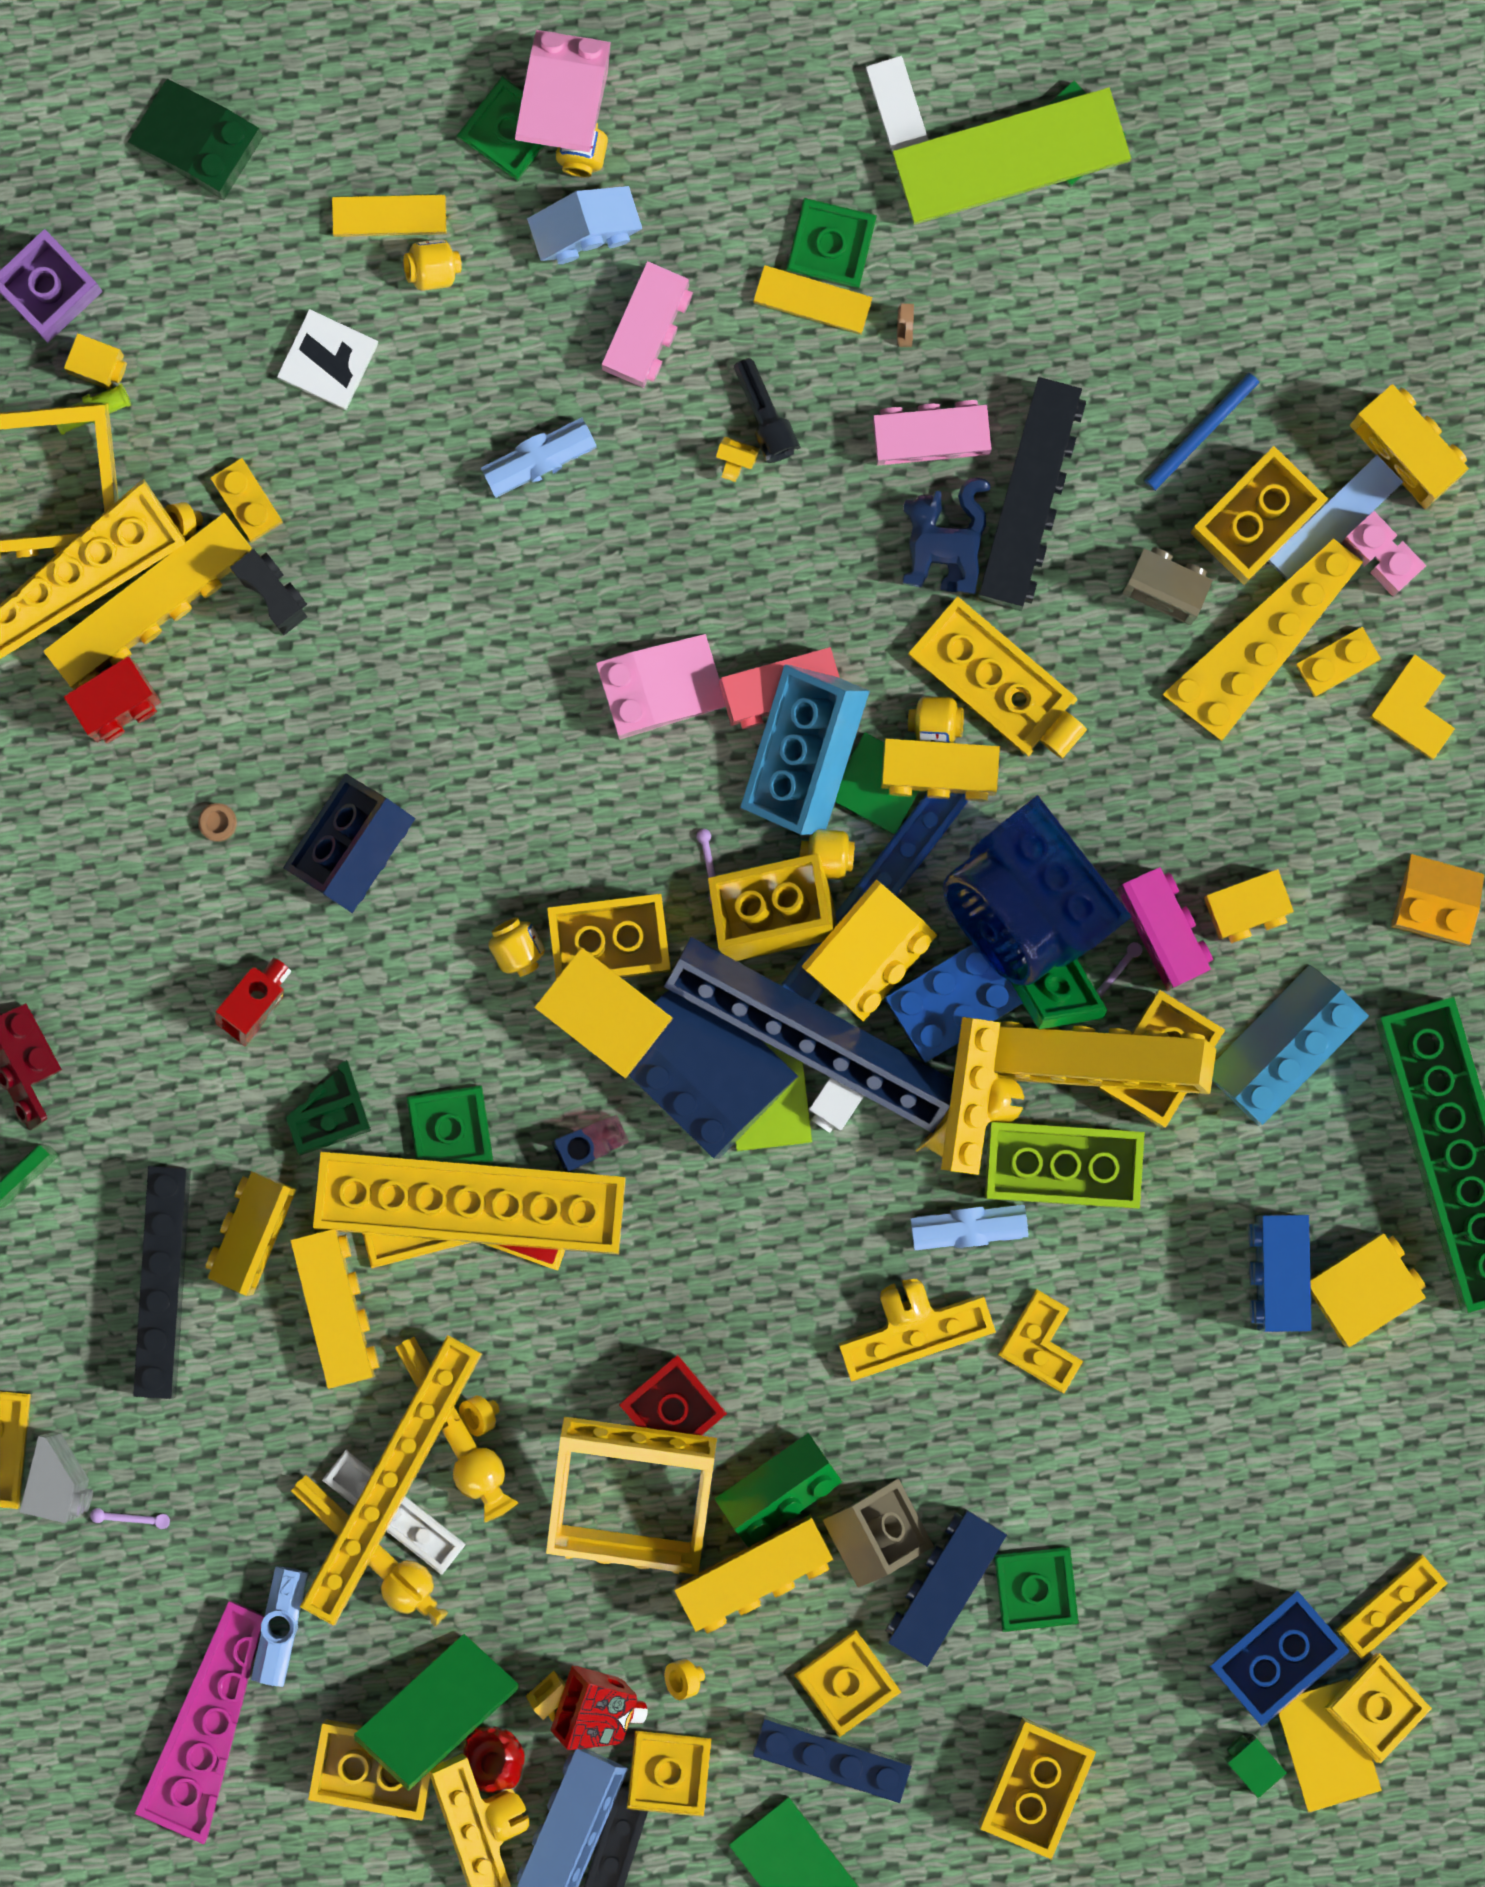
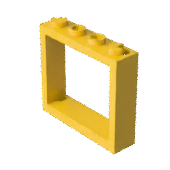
[0,403,119,559]
[546,1417,717,1575]

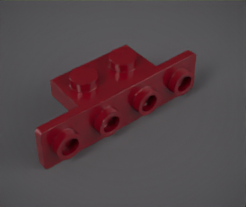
[0,1003,62,1131]

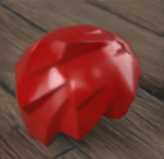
[464,1726,525,1793]

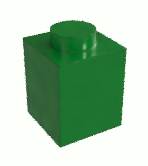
[1224,1735,1287,1798]

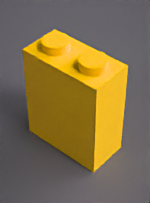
[1310,1233,1426,1348]

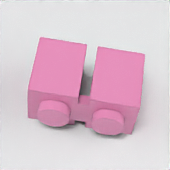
[1342,511,1426,597]

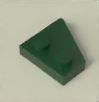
[286,1060,372,1156]

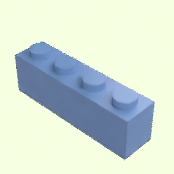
[517,1749,629,1887]

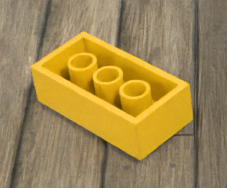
[674,1514,833,1634]

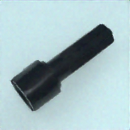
[734,358,801,463]

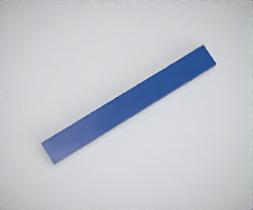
[781,793,968,1004]

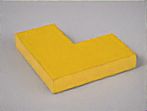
[1370,654,1455,760]
[998,1289,1083,1394]

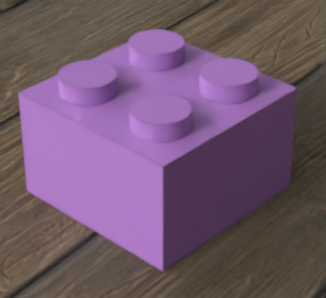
[0,229,103,343]

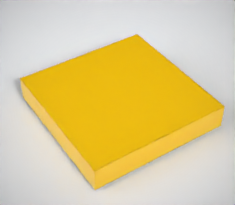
[794,1629,901,1738]
[1324,1653,1432,1763]
[627,1731,711,1817]

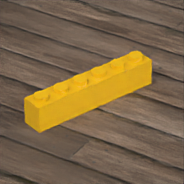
[43,513,252,690]
[994,1021,1216,1094]

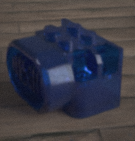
[943,795,1132,985]

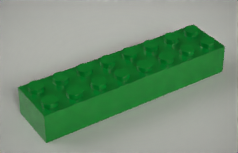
[1375,997,1485,1313]

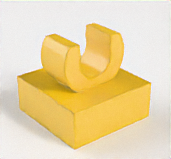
[716,437,760,482]
[526,1671,565,1722]

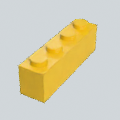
[291,1230,380,1389]

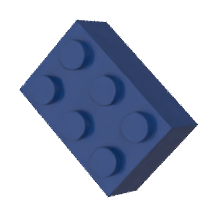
[884,938,1023,1064]
[1248,1215,1311,1332]
[1210,1591,1349,1727]

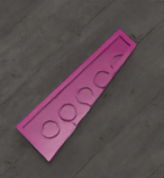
[135,1600,265,1845]

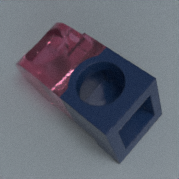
[552,1115,630,1172]

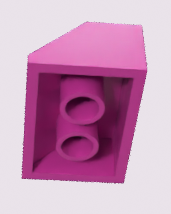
[1117,867,1213,991]

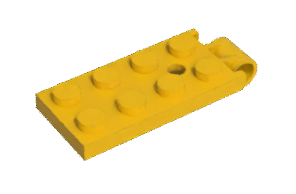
[908,596,1087,759]

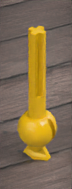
[395,1337,519,1523]
[291,1475,448,1627]

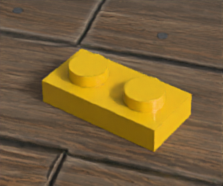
[211,458,283,543]
[1296,627,1381,698]

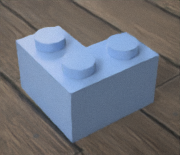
[527,186,642,264]

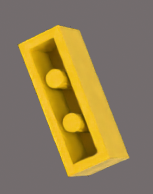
[881,739,1000,802]

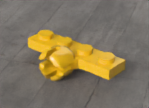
[941,1017,1024,1175]
[838,1279,996,1382]
[429,1754,530,1887]

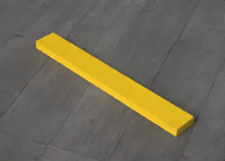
[300,1335,482,1625]

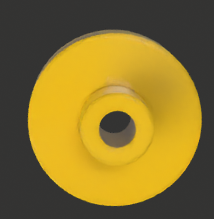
[165,502,203,540]
[459,1395,500,1437]
[664,1659,705,1700]

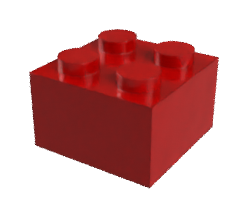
[64,656,161,743]
[619,1354,727,1436]

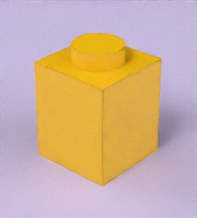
[64,333,127,389]

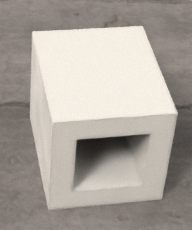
[809,1077,864,1133]

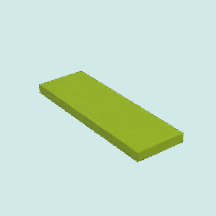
[892,87,1131,225]

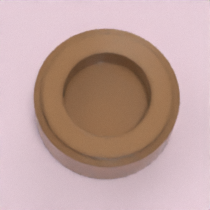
[198,803,237,842]

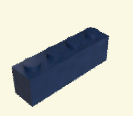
[885,1509,1007,1667]
[753,1715,912,1803]

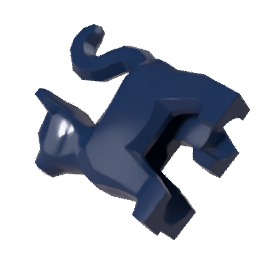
[902,477,991,595]

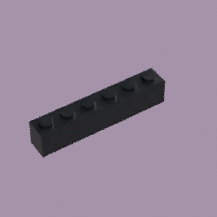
[978,377,1086,611]
[133,1166,191,1399]

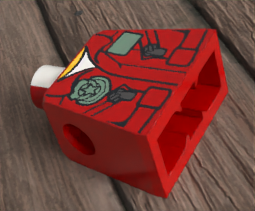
[215,957,291,1047]
[550,1666,647,1750]

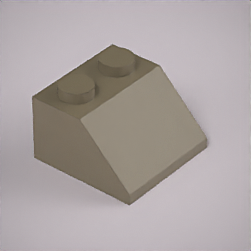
[1122,547,1213,625]
[823,1478,934,1588]

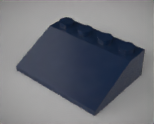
[629,990,799,1159]

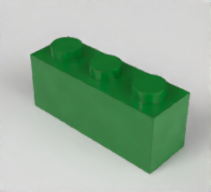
[714,1433,843,1548]

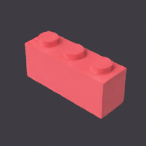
[719,647,840,729]

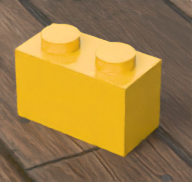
[1204,869,1294,944]

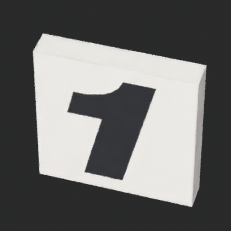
[277,309,378,410]

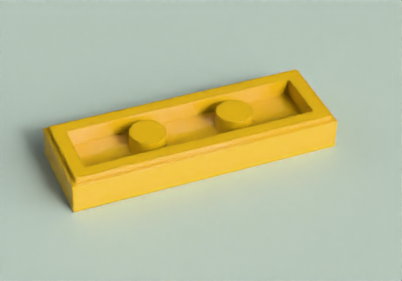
[332,195,447,237]
[753,265,873,335]
[1336,1554,1448,1659]

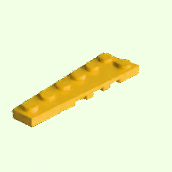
[0,479,186,659]
[1163,538,1363,741]

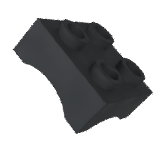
[230,549,307,635]

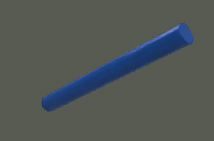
[1144,372,1259,491]

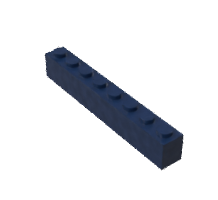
[664,937,953,1133]

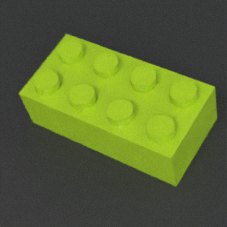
[984,1122,1145,1209]

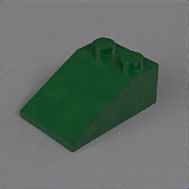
[128,79,263,201]

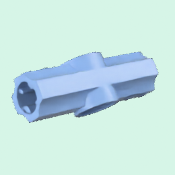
[481,417,597,498]
[910,1205,1028,1250]
[251,1566,308,1687]

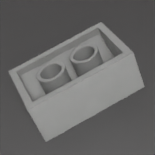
[20,1432,93,1523]

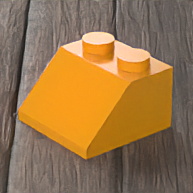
[1391,854,1484,947]

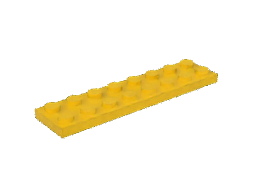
[313,1152,626,1255]

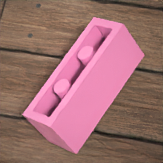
[602,261,693,388]
[873,400,991,466]

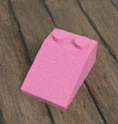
[515,30,611,152]
[596,634,725,740]

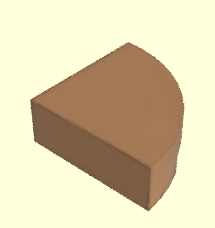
[897,303,914,347]

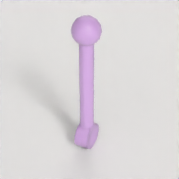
[696,829,716,905]
[1097,942,1142,998]
[90,1508,170,1529]

